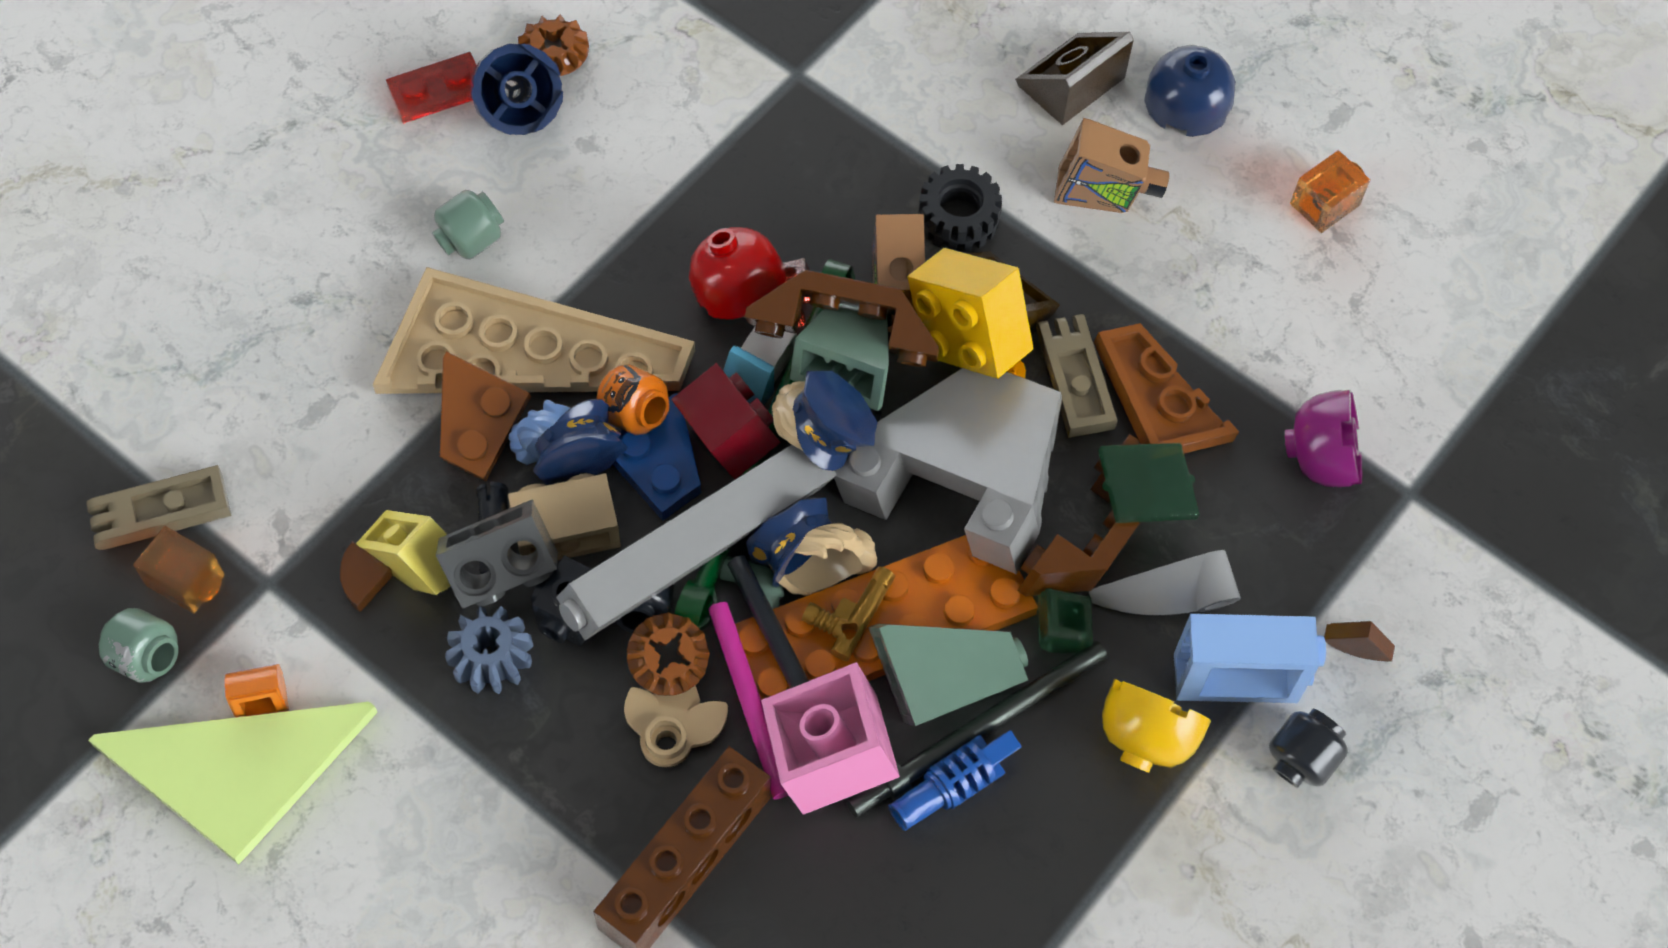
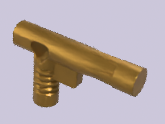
[802,566,895,661]

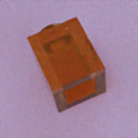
[1290,150,1371,233]
[133,526,225,614]

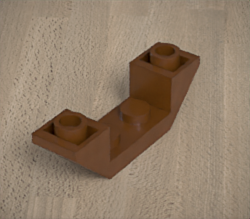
[745,270,939,367]
[1017,434,1155,596]

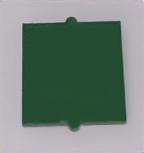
[1098,443,1200,523]

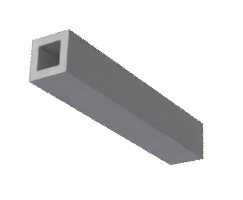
[556,445,837,640]

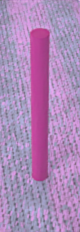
[708,602,789,799]

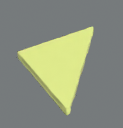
[88,702,378,865]

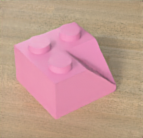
[761,662,900,815]

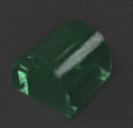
[1038,588,1093,653]

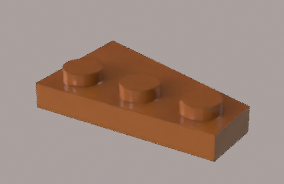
[1093,323,1239,462]

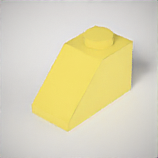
[356,510,451,595]

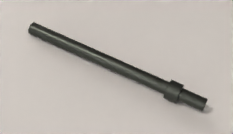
[846,641,1108,818]

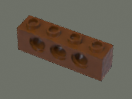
[593,746,771,948]

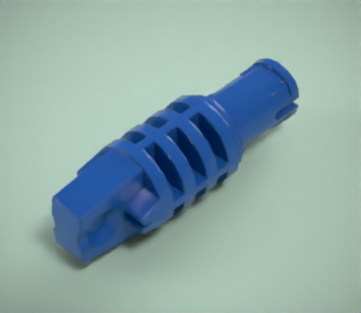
[888,730,1022,831]

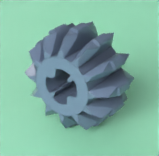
[445,606,533,694]

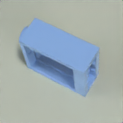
[1174,614,1326,703]

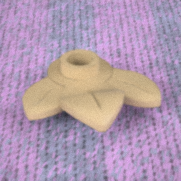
[624,686,728,767]

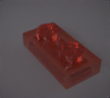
[386,52,477,124]

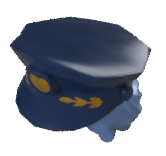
[508,399,627,485]

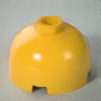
[1102,679,1211,773]

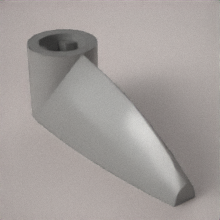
[1089,550,1241,615]

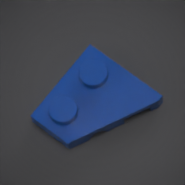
[613,393,701,521]

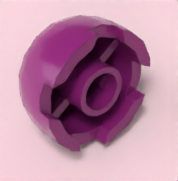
[1285,390,1363,487]

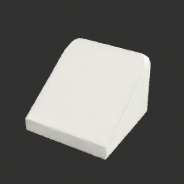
[741,326,797,383]

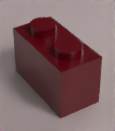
[671,363,781,480]

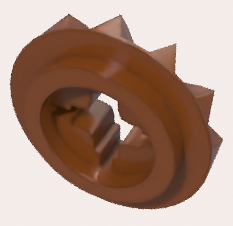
[518,14,589,76]
[627,613,710,696]

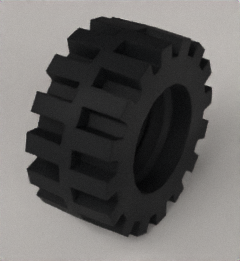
[918,164,1002,252]

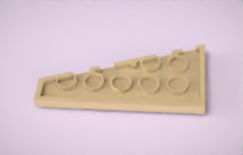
[373,267,695,394]

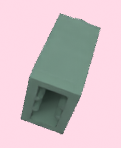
[790,304,889,411]
[868,624,1028,726]

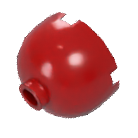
[689,227,786,319]

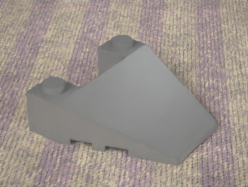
[834,368,1062,574]

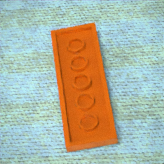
[735,535,1038,700]

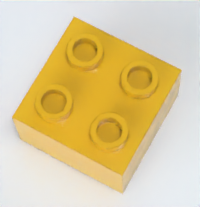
[907,248,1033,379]

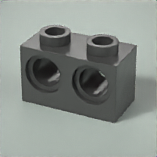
[436,499,558,609]

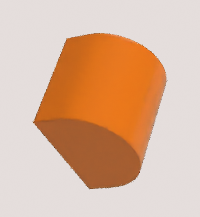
[224,664,289,717]

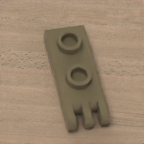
[1036,314,1117,438]
[86,465,232,550]

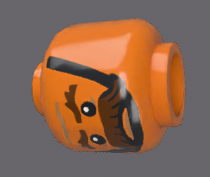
[597,364,669,435]

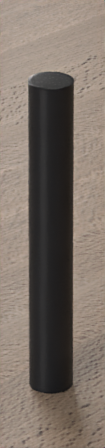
[727,555,809,688]

